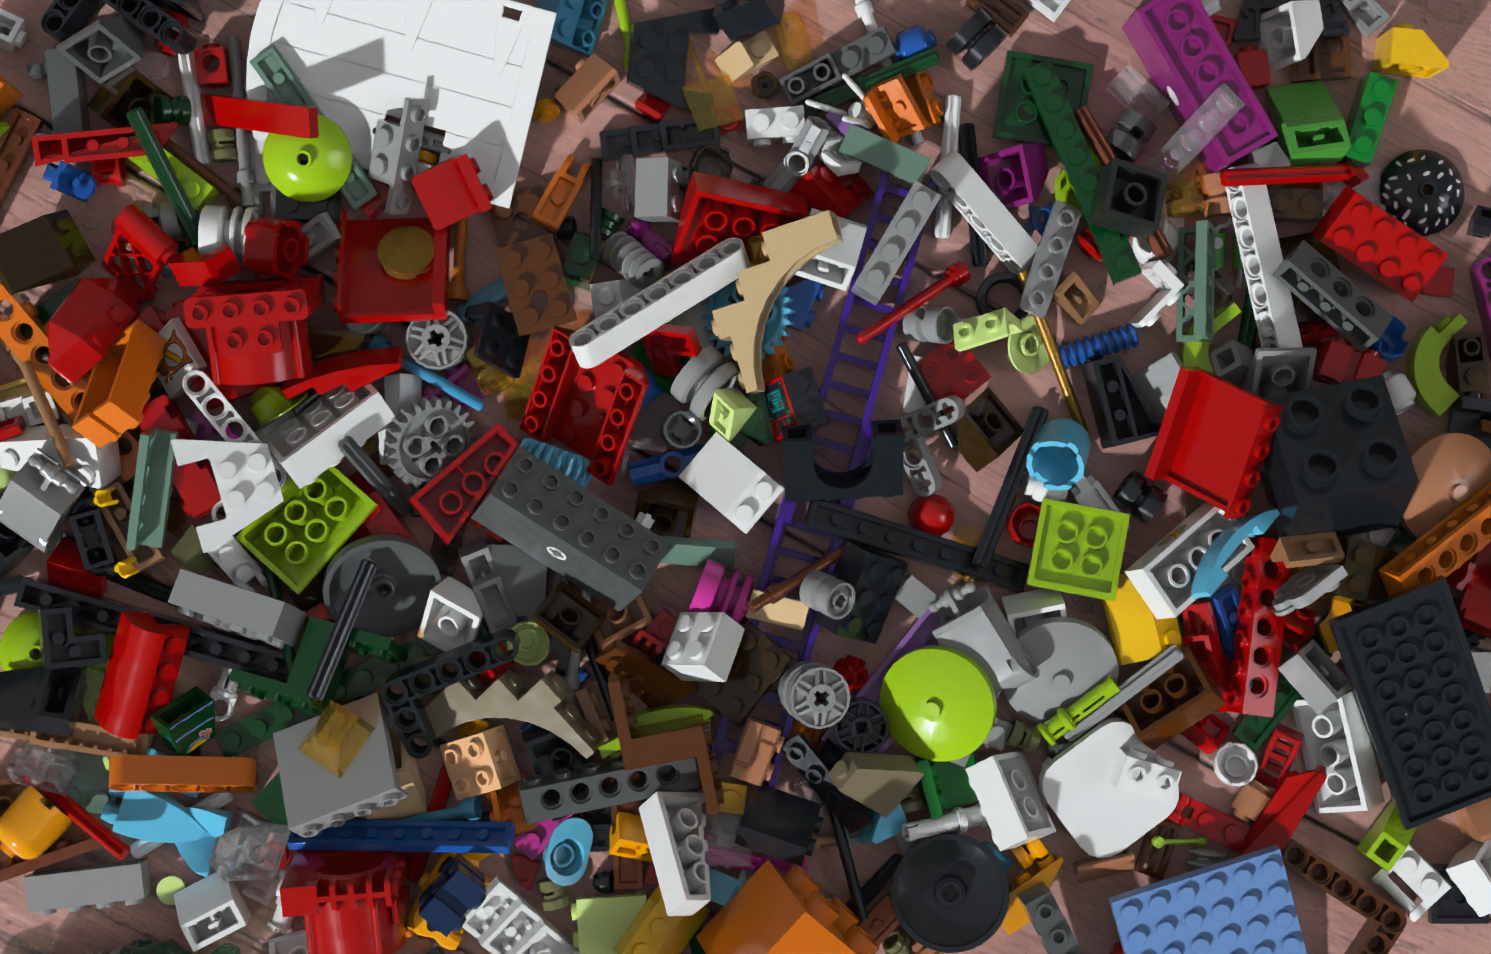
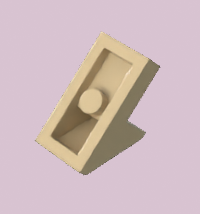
[715,30,779,85]

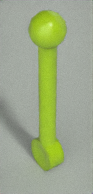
[1151,835,1208,848]

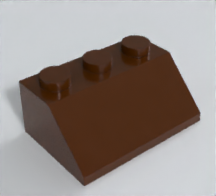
[1121,646,1227,750]

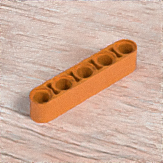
[108,755,257,793]

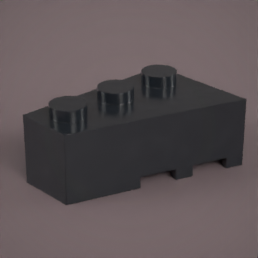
[1081,355,1161,449]

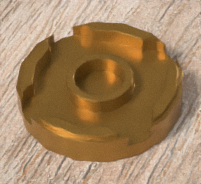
[377,226,434,280]

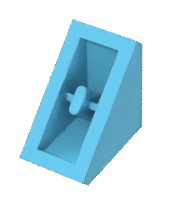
[858,803,908,844]

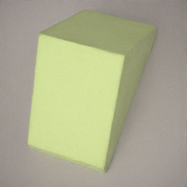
[709,388,757,442]

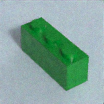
[1342,71,1399,168]

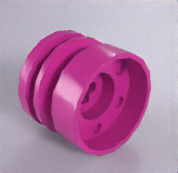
[688,559,754,624]

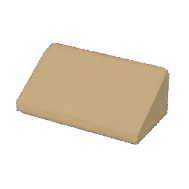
[746,588,809,631]

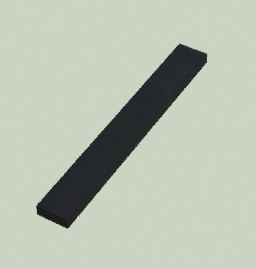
[803,500,1029,593]

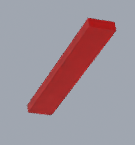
[200,93,319,139]

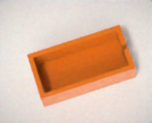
[71,319,166,448]

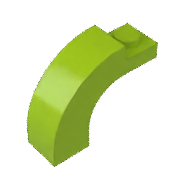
[1177,302,1242,375]
[1405,313,1468,417]

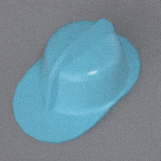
[543,817,593,886]

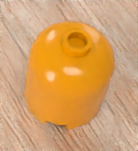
[0,785,73,860]

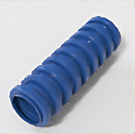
[1057,323,1139,369]

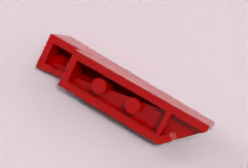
[31,122,179,166]
[1236,765,1327,857]

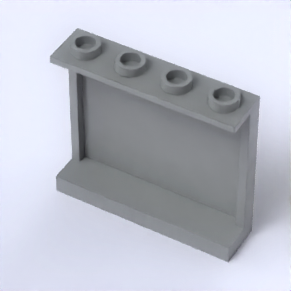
[273,692,409,838]

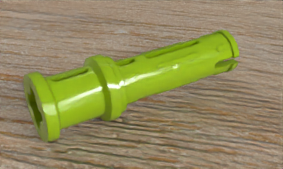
[1037,676,1121,746]

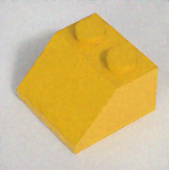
[1373,24,1449,78]

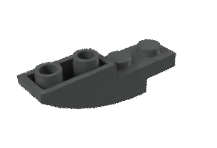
[779,26,898,106]

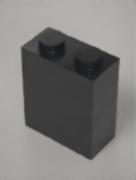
[734,784,824,866]

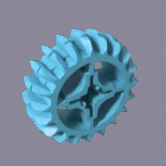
[519,438,592,487]

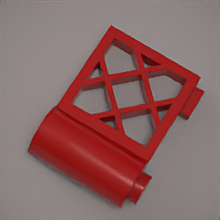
[101,203,179,303]

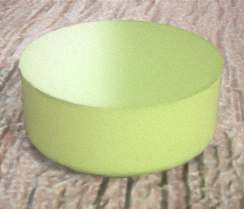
[156,874,187,905]

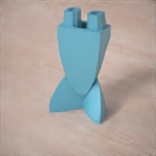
[100,789,233,877]

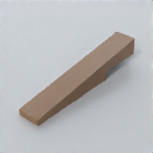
[0,718,151,757]

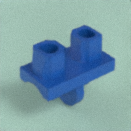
[43,161,97,203]

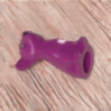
[625,217,676,271]

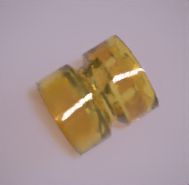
[1165,169,1205,218]
[465,346,516,395]

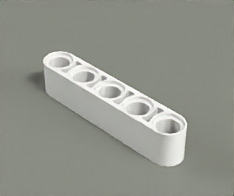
[930,151,1038,274]

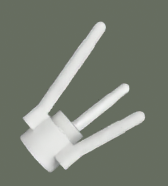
[805,73,876,129]

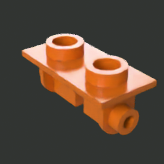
[904,70,944,130]

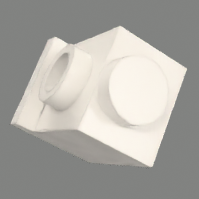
[0,8,28,53]

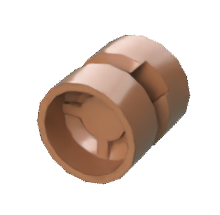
[1199,172,1231,218]

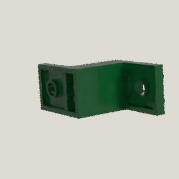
[229,616,408,716]

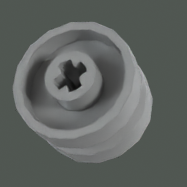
[670,345,741,421]

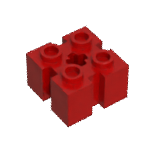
[1312,337,1387,385]

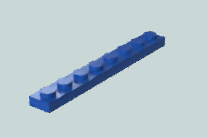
[286,820,516,854]

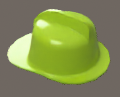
[250,385,308,430]

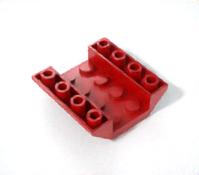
[519,326,649,486]

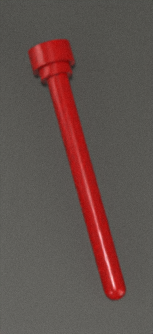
[856,261,971,344]

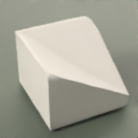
[1247,142,1291,167]

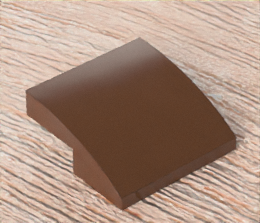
[1290,19,1352,83]

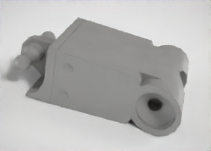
[0,448,88,554]
[929,581,1040,698]

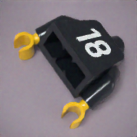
[69,487,140,579]

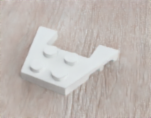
[170,439,284,553]

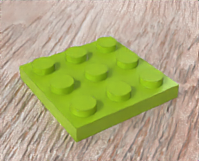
[1027,498,1130,602]

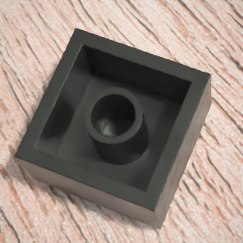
[1090,158,1168,240]

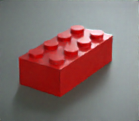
[1311,185,1449,303]

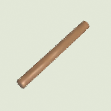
[19,361,76,470]

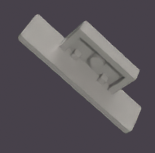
[368,97,428,215]
[1018,200,1082,318]

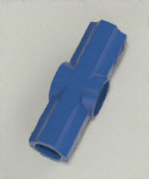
[628,443,706,487]

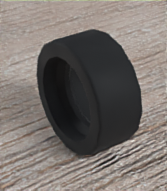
[975,272,1028,319]

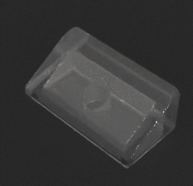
[1105,64,1170,122]

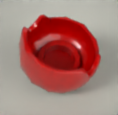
[908,494,955,537]
[1008,502,1041,548]

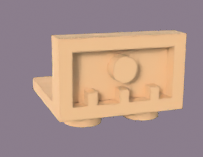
[440,724,521,801]

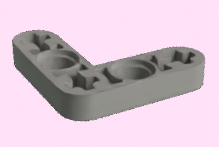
[896,395,965,497]

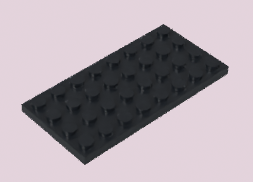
[1328,575,1491,830]

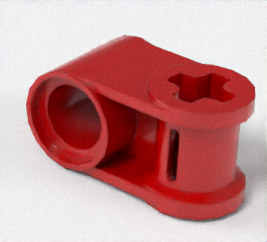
[91,158,127,187]

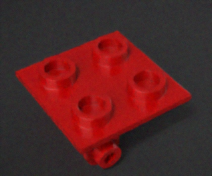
[917,339,992,414]

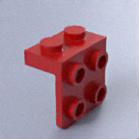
[411,153,494,230]

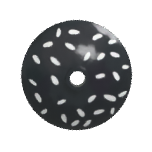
[1376,149,1464,236]

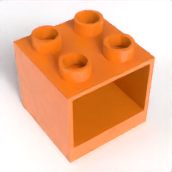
[696,859,880,954]

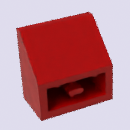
[789,161,875,219]

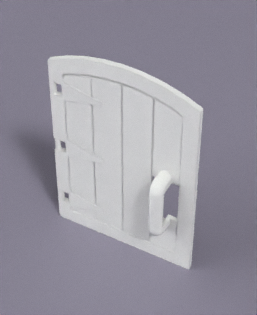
[246,0,557,208]

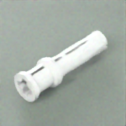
[901,802,989,842]

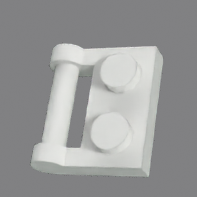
[1370,843,1452,922]

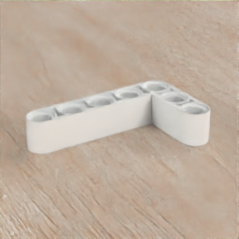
[182,370,286,521]

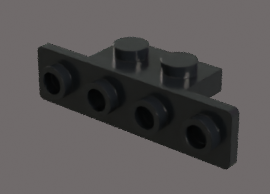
[781,732,873,833]

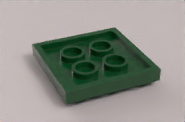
[992,50,1094,148]

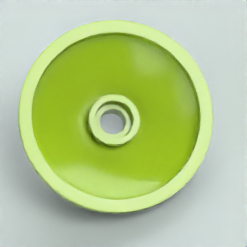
[263,114,353,202]
[0,611,85,671]

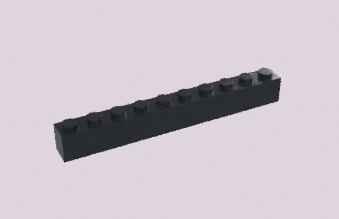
[14,576,297,683]

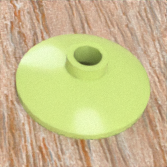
[1008,315,1052,374]

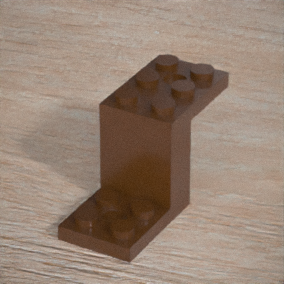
[489,185,578,337]
[608,670,724,815]

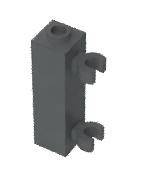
[27,43,91,136]

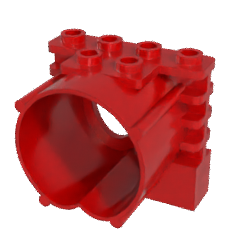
[183,273,326,385]
[279,850,411,954]

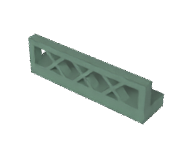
[1176,220,1215,343]
[126,427,179,551]

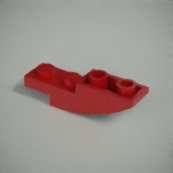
[1182,600,1231,712]

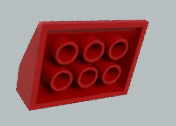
[670,171,809,267]

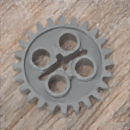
[384,395,477,488]

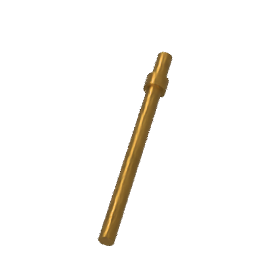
[1017,269,1088,431]

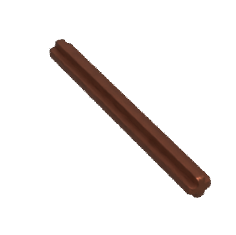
[1073,105,1173,260]

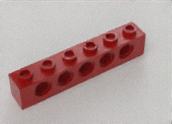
[1226,537,1292,718]

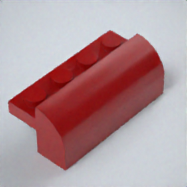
[94,611,190,740]

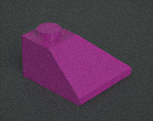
[978,143,1049,210]

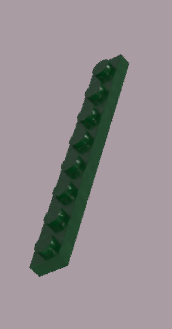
[1023,59,1142,285]

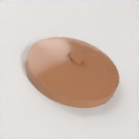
[1400,432,1491,540]

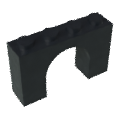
[781,419,903,503]

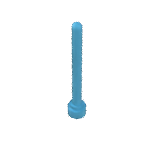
[368,335,485,411]
[396,796,482,821]

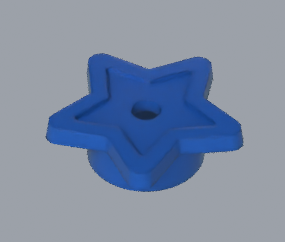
[1024,202,1053,237]

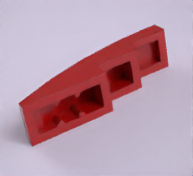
[281,347,403,399]

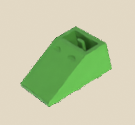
[1265,80,1351,166]

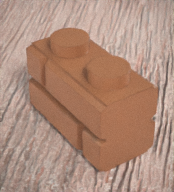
[728,716,785,786]

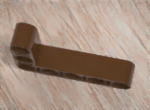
[1281,839,1407,954]

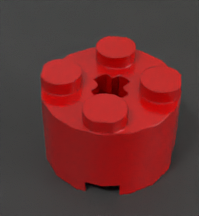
[242,216,309,279]

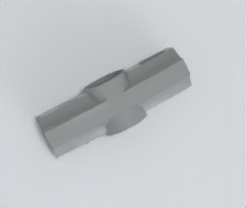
[763,116,831,192]

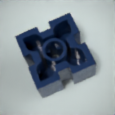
[419,853,486,937]

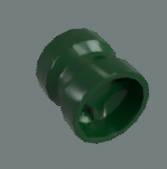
[152,95,192,125]

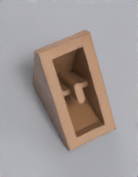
[1051,271,1100,326]

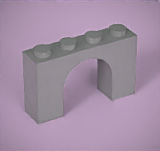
[851,181,942,306]

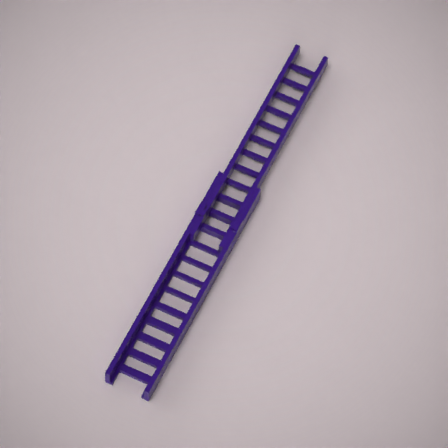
[711,171,936,788]

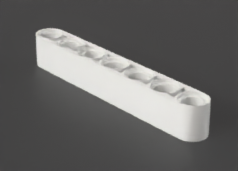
[1225,163,1303,348]
[569,237,751,369]

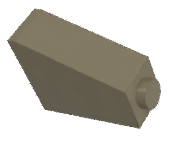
[828,752,924,818]

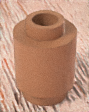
[1230,779,1271,823]

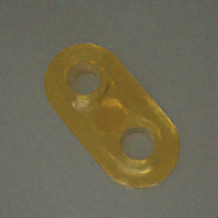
[776,12,812,71]

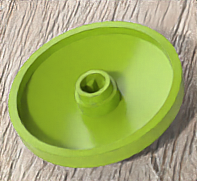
[880,645,997,762]

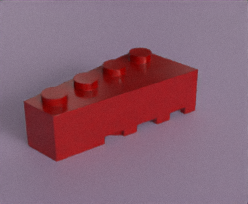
[139,394,223,519]
[409,423,518,547]

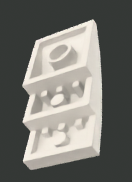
[462,876,579,954]

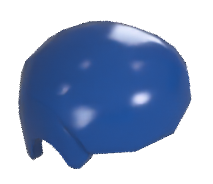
[1368,315,1409,362]

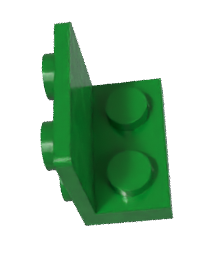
[914,752,979,819]

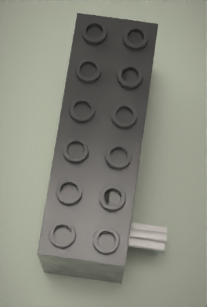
[471,446,671,612]

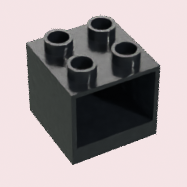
[1260,375,1419,538]

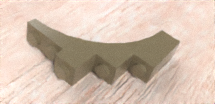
[414,669,605,759]

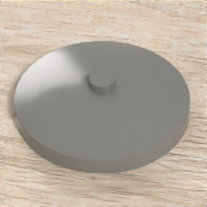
[1003,617,1119,724]

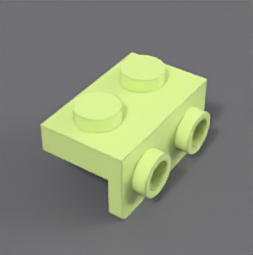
[953,308,1022,352]

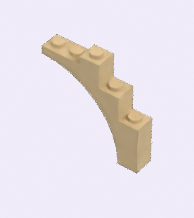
[711,210,844,394]

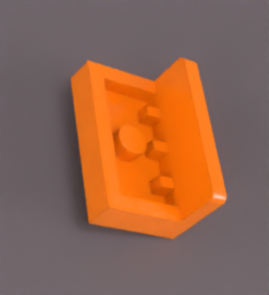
[863,74,928,144]
[485,771,537,834]

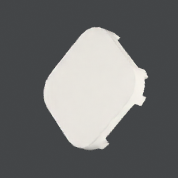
[1038,718,1179,858]

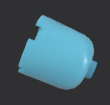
[1026,418,1091,491]

